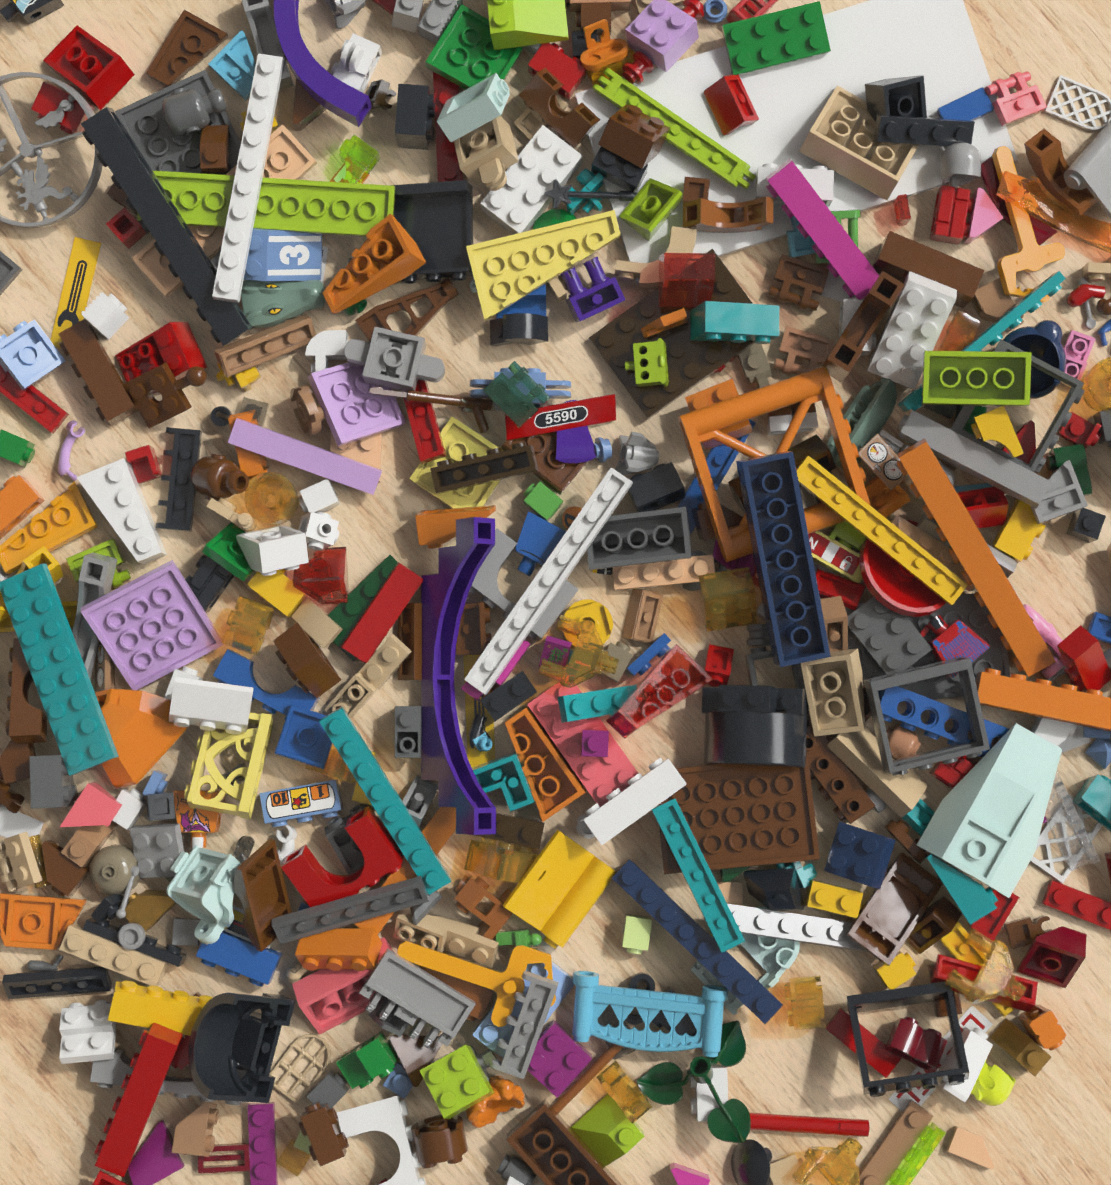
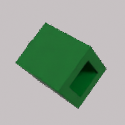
[0,429,35,467]

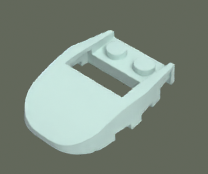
[691,907,800,1015]

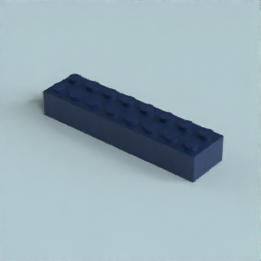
[736,451,831,667]

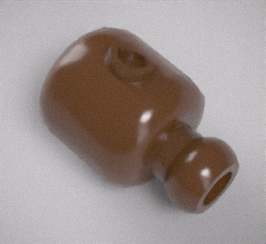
[191,453,249,501]

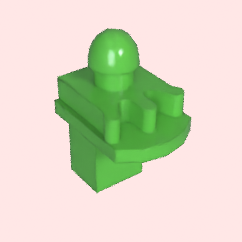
[496,929,542,948]

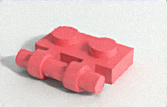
[985,71,1047,126]

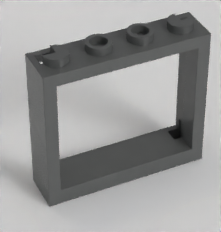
[950,339,1085,472]
[864,656,990,776]

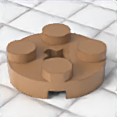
[290,384,325,436]

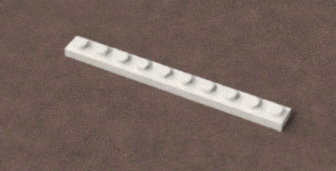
[212,54,284,303]
[464,468,633,695]

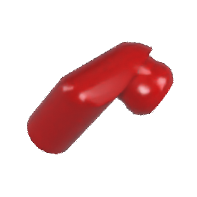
[1067,284,1106,307]

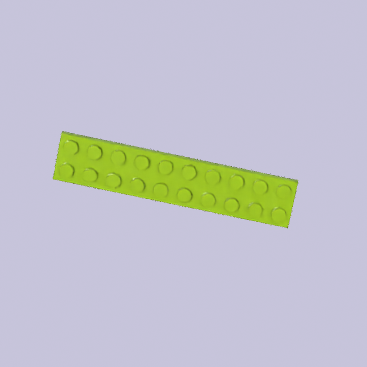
[137,170,395,237]

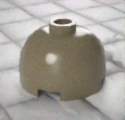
[89,844,141,896]

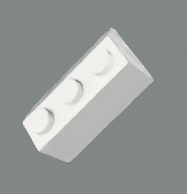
[169,677,253,734]

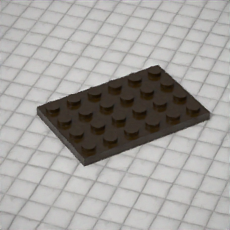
[589,249,755,419]

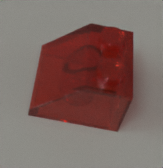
[659,253,715,307]

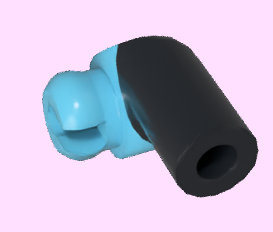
[469,714,493,752]

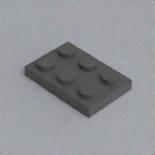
[848,597,932,675]

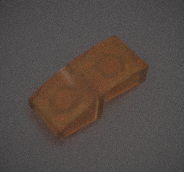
[937,309,981,351]

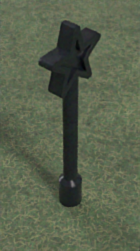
[544,179,634,209]

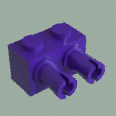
[560,256,625,323]

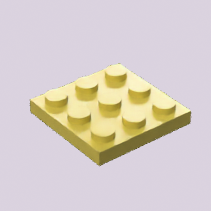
[409,417,503,508]

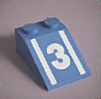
[244,228,323,281]

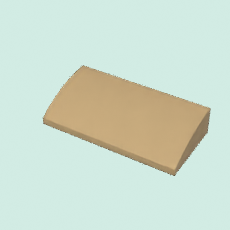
[826,725,928,817]

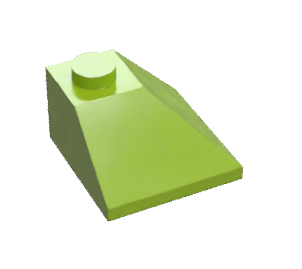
[571,1092,645,1167]

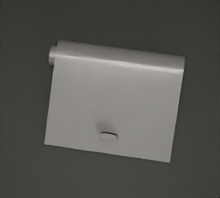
[1064,120,1111,219]

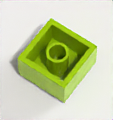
[420,1045,494,1119]

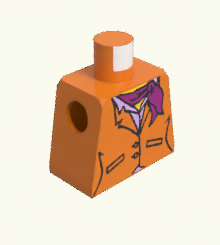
[173,790,226,848]

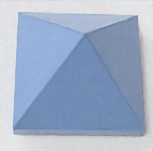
[1085,738,1111,769]

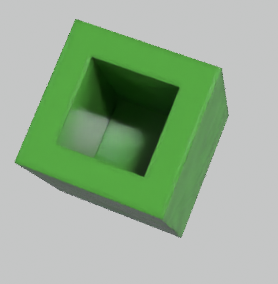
[523,482,563,521]

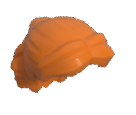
[466,1075,525,1128]

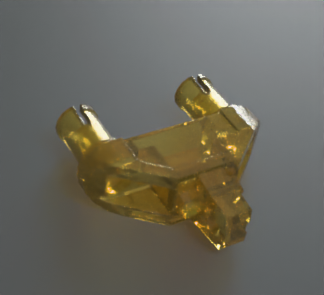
[539,614,619,688]
[945,928,1026,1004]
[792,1138,863,1185]

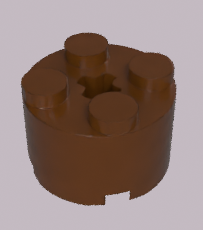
[411,1115,468,1168]

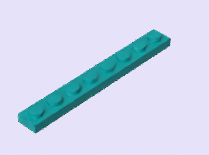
[898,271,1066,412]
[319,706,451,895]

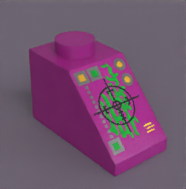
[539,636,572,677]

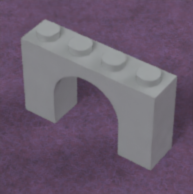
[469,528,578,640]

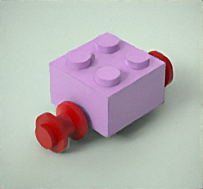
[622,0,704,84]

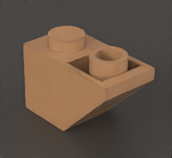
[971,278,1024,329]
[172,1102,219,1157]

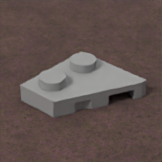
[1030,460,1088,525]

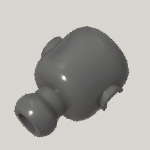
[162,88,227,136]

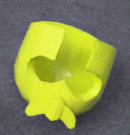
[970,1061,1016,1106]

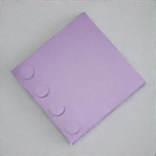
[81,560,224,690]

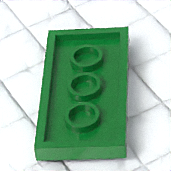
[721,1,831,75]

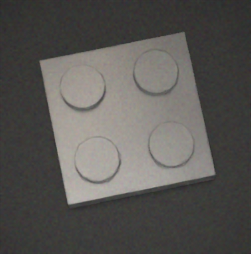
[130,823,184,878]

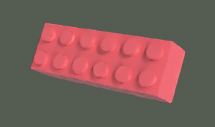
[527,675,638,807]

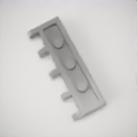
[490,971,559,1079]

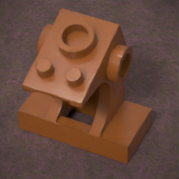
[454,875,513,940]

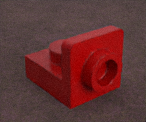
[1057,412,1102,449]
[702,644,734,687]

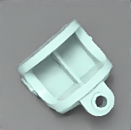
[166,845,241,945]

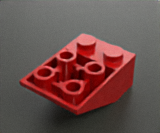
[115,322,208,394]

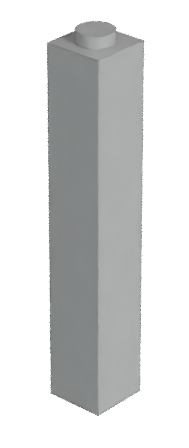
[898,410,1052,509]

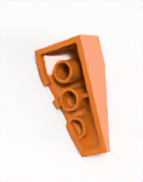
[323,214,426,314]

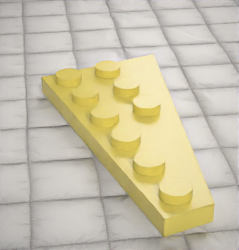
[466,210,621,321]

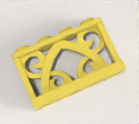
[184,713,274,820]

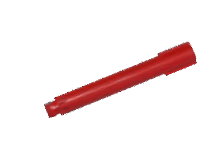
[749,1113,870,1137]

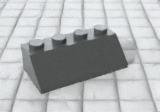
[587,507,692,570]

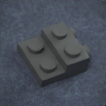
[324,804,375,875]

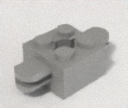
[344,327,445,392]

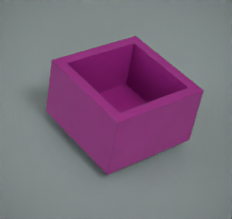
[527,1020,592,1098]

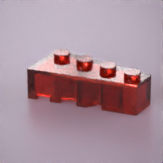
[606,644,713,739]

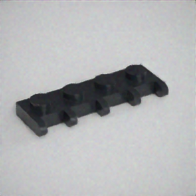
[156,427,202,532]

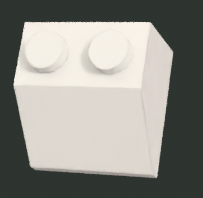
[236,525,309,576]

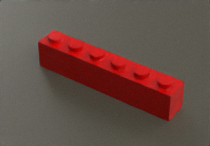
[94,1023,183,1177]

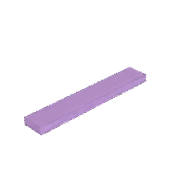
[228,418,382,495]

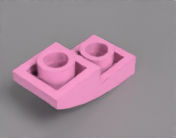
[1063,329,1096,380]

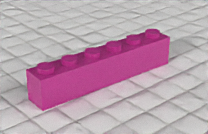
[765,159,879,300]

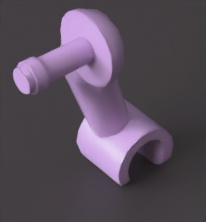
[58,420,85,481]

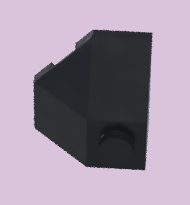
[743,868,805,911]

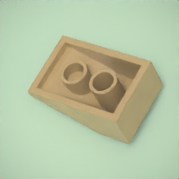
[801,648,865,736]

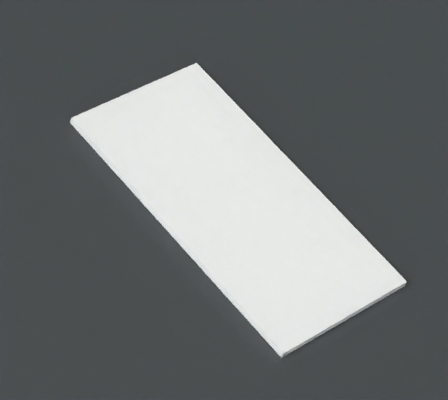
[575,0,1018,283]

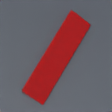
[341,562,423,663]
[930,954,1038,1012]

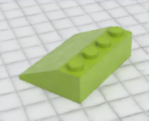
[487,0,569,50]

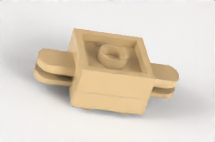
[454,115,519,191]

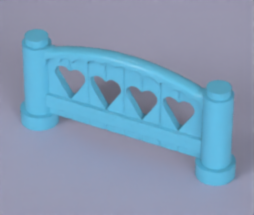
[572,971,728,1057]

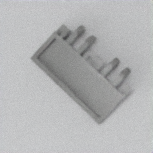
[359,948,476,1048]

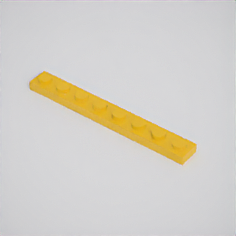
[796,456,968,605]

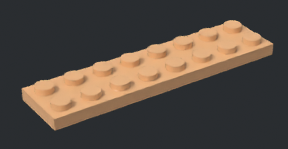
[131,124,317,297]

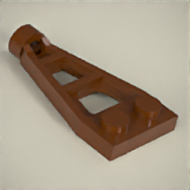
[355,278,459,342]

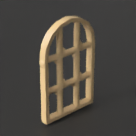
[270,1034,331,1105]

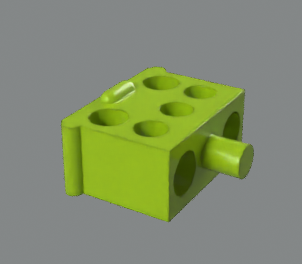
[625,338,669,387]

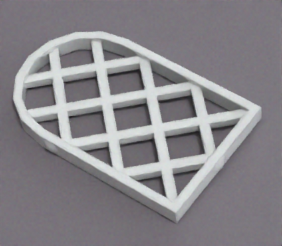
[1045,75,1111,131]

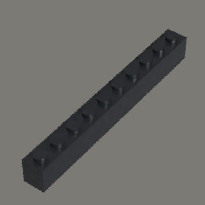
[81,107,253,346]

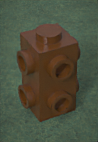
[299,1101,349,1167]

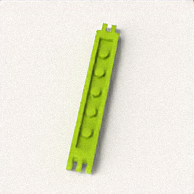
[592,68,756,190]

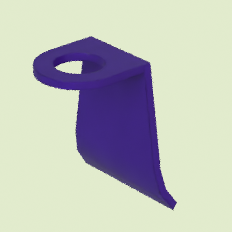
[556,400,596,463]

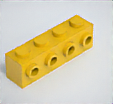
[108,980,213,1036]

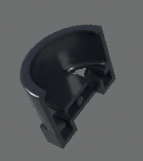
[702,685,807,768]
[188,993,295,1103]

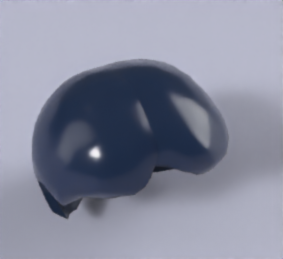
[1003,320,1066,399]

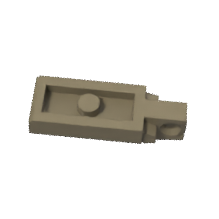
[738,343,772,389]

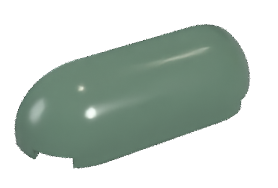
[827,378,897,469]

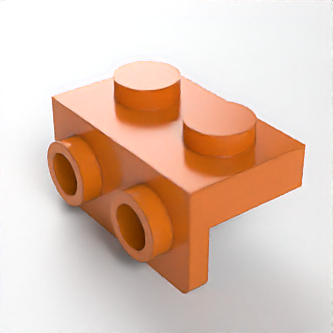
[865,476,910,518]

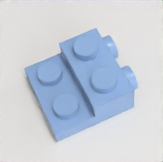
[0,319,65,390]

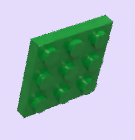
[425,4,524,90]

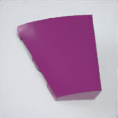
[128,1120,185,1185]

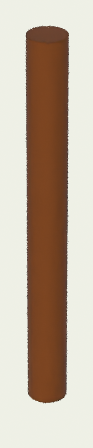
[552,1044,623,1114]

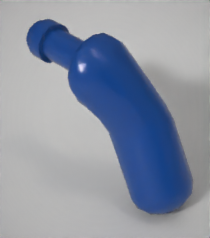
[1097,319,1111,346]

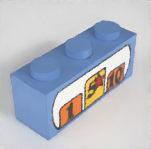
[259,779,343,827]

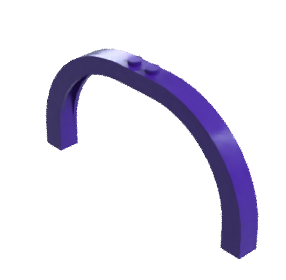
[274,0,372,127]

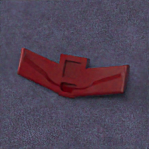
[981,156,1057,246]

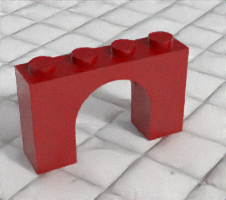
[281,806,404,907]

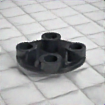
[731,1139,772,1185]

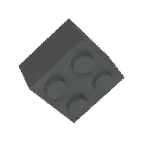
[29,755,78,809]

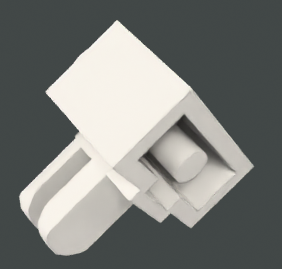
[331,33,382,93]

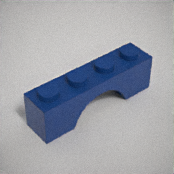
[213,649,320,720]

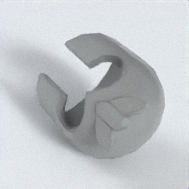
[940,143,981,187]

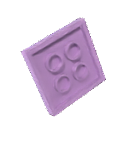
[308,362,406,446]

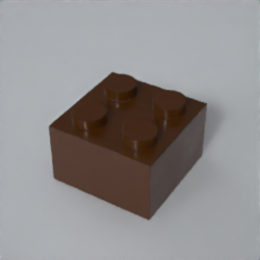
[598,104,670,169]
[273,622,342,698]

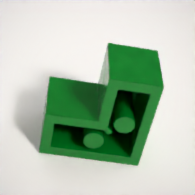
[336,1031,398,1089]

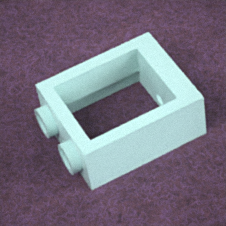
[437,73,510,142]

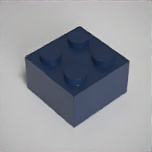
[824,821,896,889]

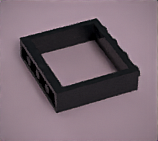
[847,981,970,1097]

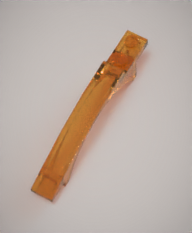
[996,171,1111,253]

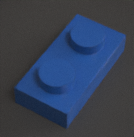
[627,633,671,676]

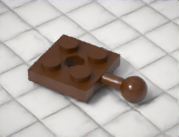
[123,362,207,428]

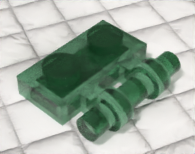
[483,361,551,428]

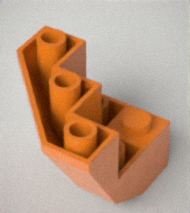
[95,689,187,788]

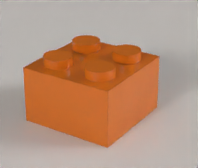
[685,379,753,451]

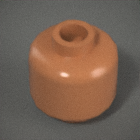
[886,724,921,759]

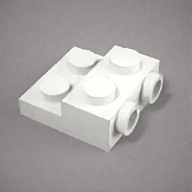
[59,1000,117,1064]

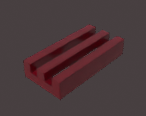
[198,1143,250,1173]

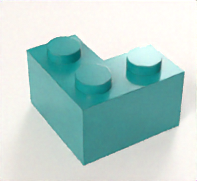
[472,751,535,811]

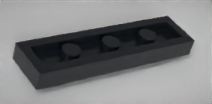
[874,115,975,146]
[82,918,187,967]
[2,967,112,999]

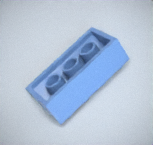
[472,949,574,1057]

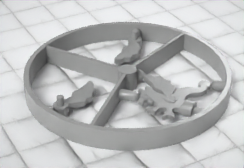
[0,72,103,227]

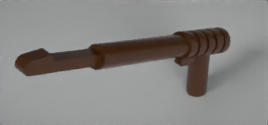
[368,387,492,433]

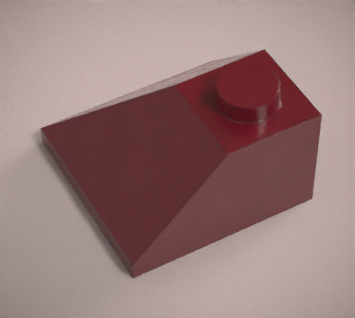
[1017,926,1087,988]

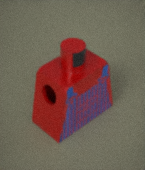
[927,614,990,678]

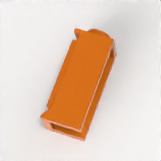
[228,410,269,480]

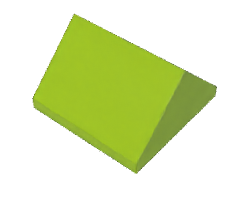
[619,178,683,241]

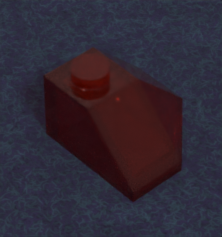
[293,547,349,604]

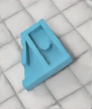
[208,30,256,101]

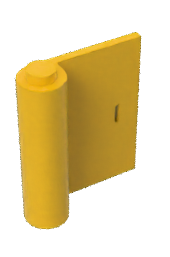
[502,830,617,949]

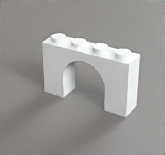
[337,1096,427,1185]

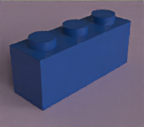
[196,930,283,987]

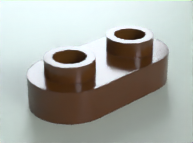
[884,819,928,864]

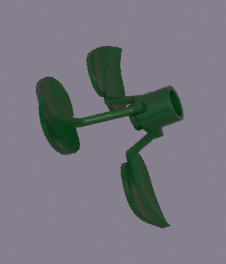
[637,1021,751,1144]

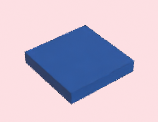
[275,704,333,769]

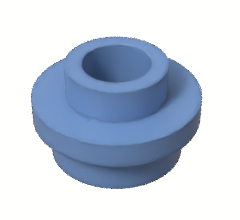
[703,0,727,23]
[594,437,612,463]

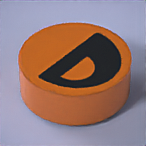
[562,506,582,530]

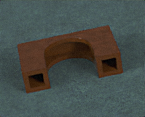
[821,271,905,382]

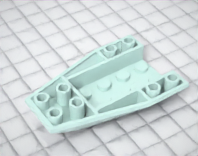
[917,723,1062,898]

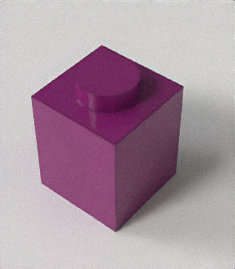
[581,730,609,757]

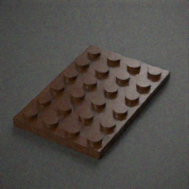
[657,756,820,875]

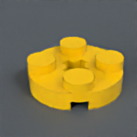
[562,599,613,651]

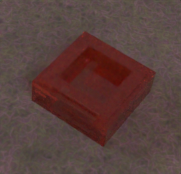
[893,194,911,226]

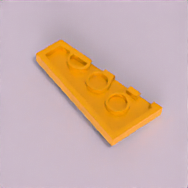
[0,481,98,574]

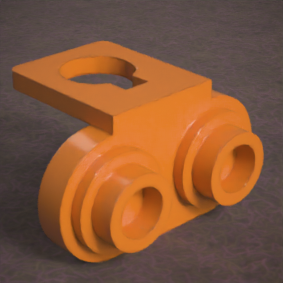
[580,19,629,72]

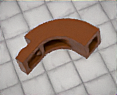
[1024,129,1097,216]
[683,196,774,233]

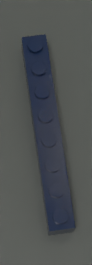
[612,859,783,1024]

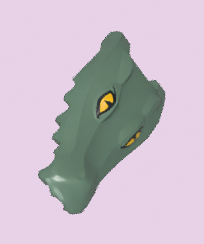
[241,280,326,328]

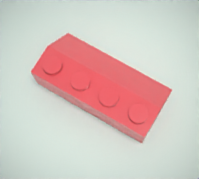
[292,937,395,1035]

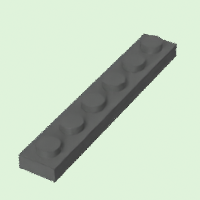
[272,876,429,944]

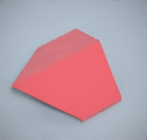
[60,782,122,827]

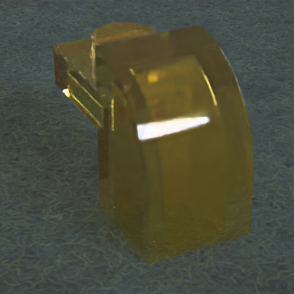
[597,1061,652,1124]

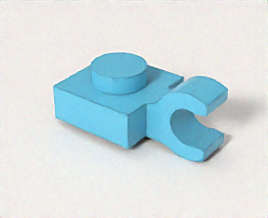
[786,216,816,257]

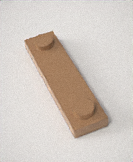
[852,1099,934,1185]

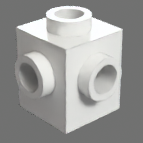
[298,512,339,551]

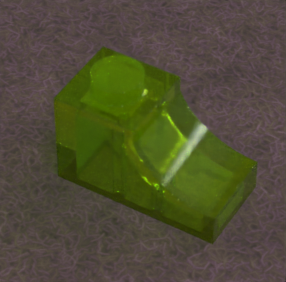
[339,135,380,184]

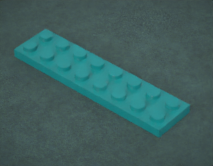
[0,564,119,776]

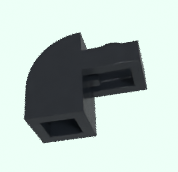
[490,313,548,346]

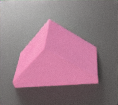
[965,188,1003,244]

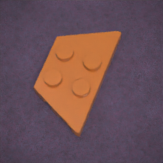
[0,893,87,950]

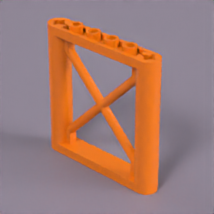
[678,366,871,563]

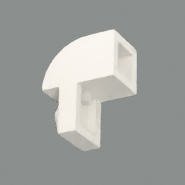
[305,330,348,373]

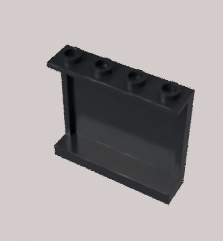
[391,180,473,284]

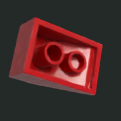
[43,25,135,110]

